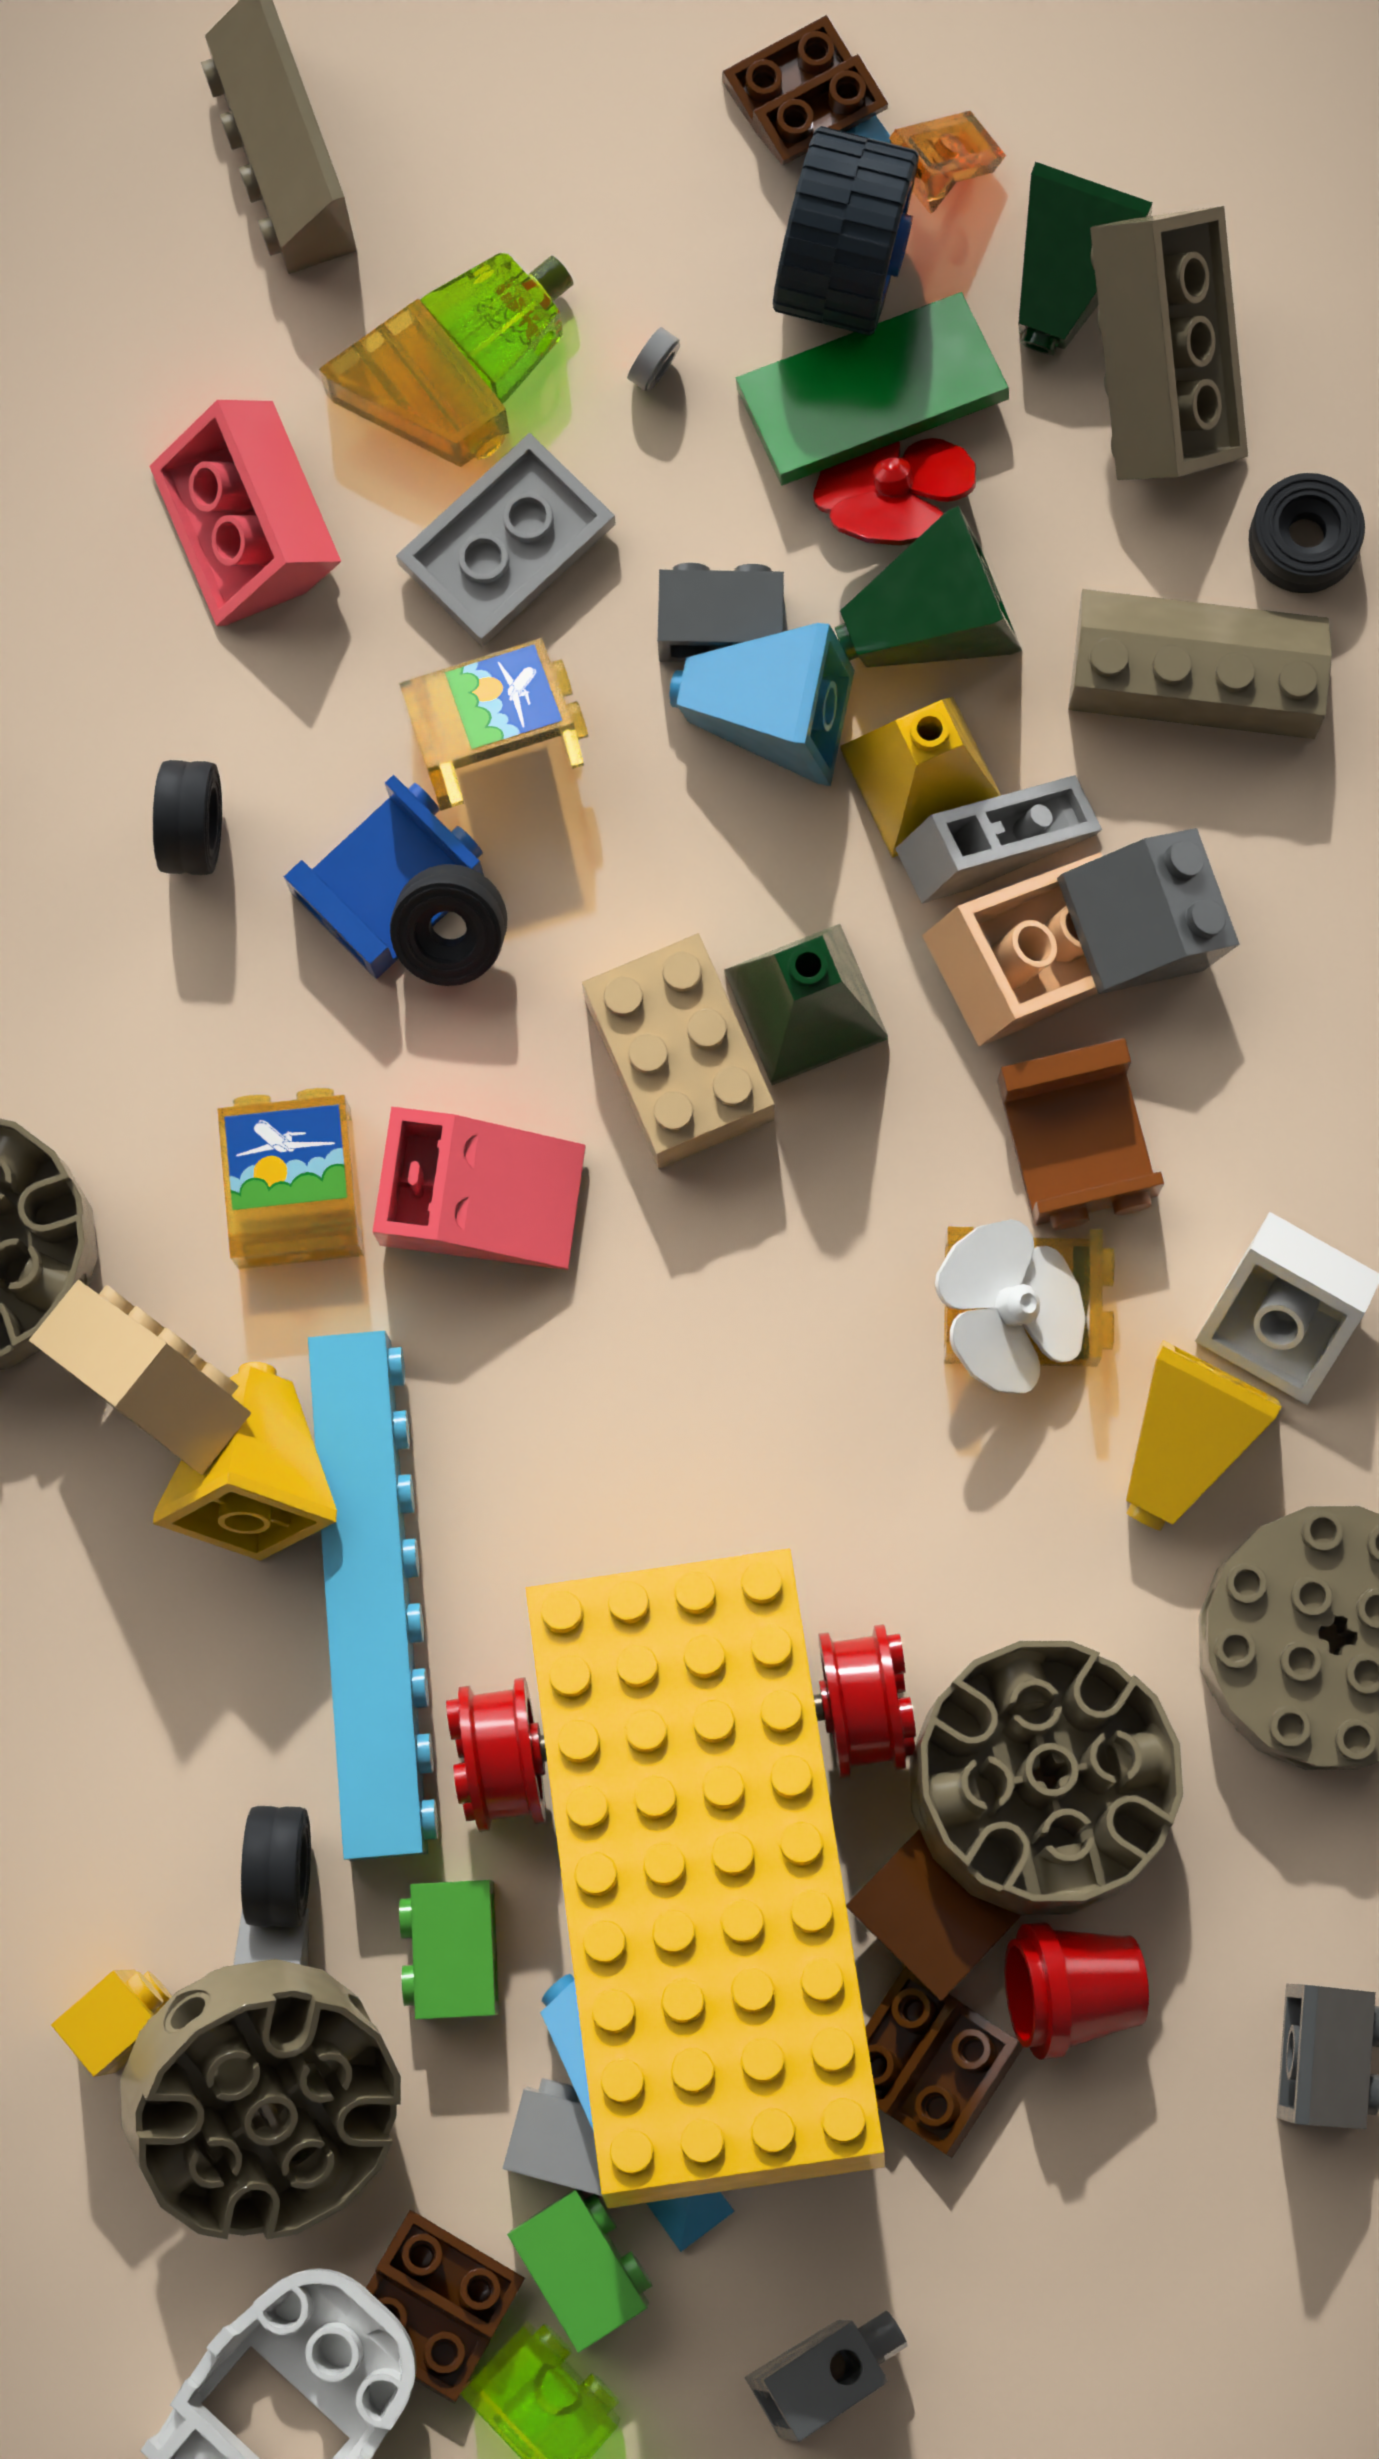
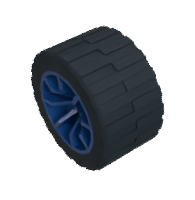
[772,126,919,336]

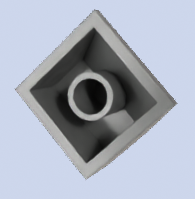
[1057,828,1240,994]
[1276,1983,1379,2129]

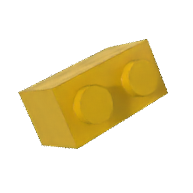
[51,1969,172,2077]

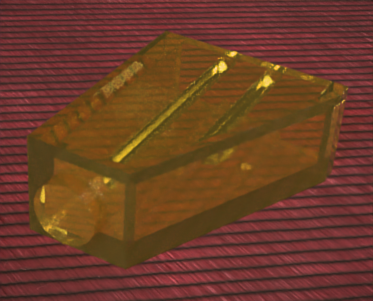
[319,298,510,467]

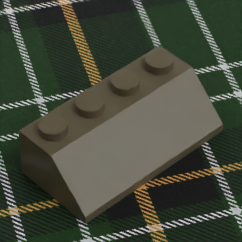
[201,0,357,274]
[1090,206,1248,480]
[1068,589,1332,739]

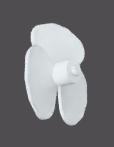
[935,1219,1086,1394]

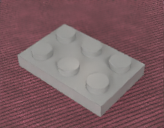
[396,433,616,647]

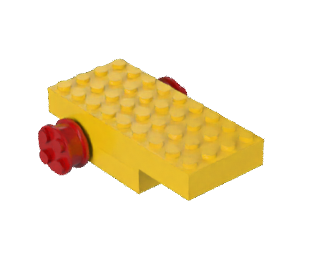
[446,1548,916,2208]

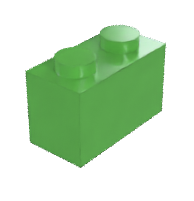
[399,1880,500,2019]
[507,2189,652,2353]

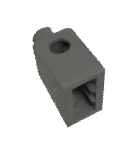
[744,2311,908,2442]

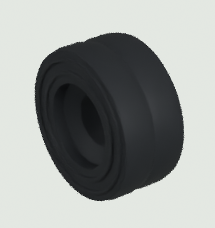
[1248,473,1365,593]
[153,760,222,875]
[390,864,508,986]
[241,1806,311,1927]

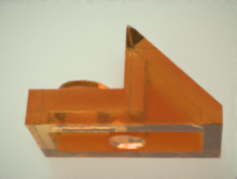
[889,110,1006,214]

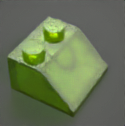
[460,2320,621,2459]

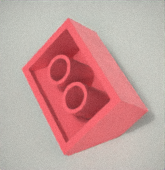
[149,400,341,626]

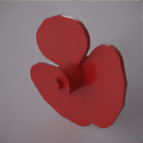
[813,438,976,546]

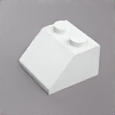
[1195,1212,1379,1405]

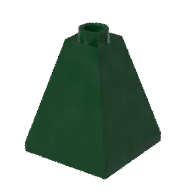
[1018,162,1153,355]
[835,506,1022,667]
[724,924,888,1085]

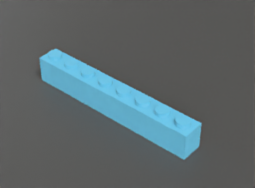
[308,1330,438,1861]

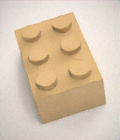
[582,933,775,1169]
[29,1280,251,1475]

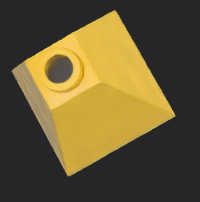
[840,697,1001,858]
[1126,1340,1282,1531]
[153,1362,337,1561]

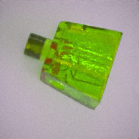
[420,253,574,407]

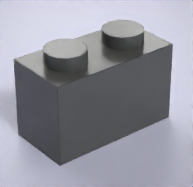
[657,563,784,662]

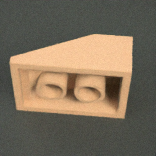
[922,852,1102,1047]

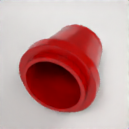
[1004,1922,1149,2060]

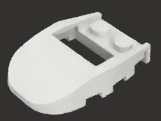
[141,2268,417,2459]

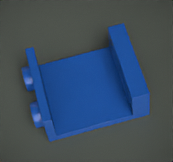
[283,774,484,980]

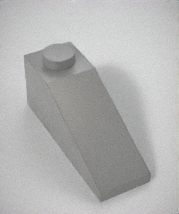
[895,775,1102,903]

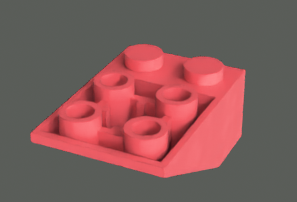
[372,1106,586,1270]

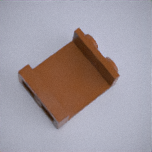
[997,1038,1164,1230]

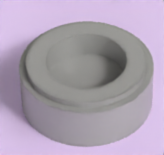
[627,327,680,391]

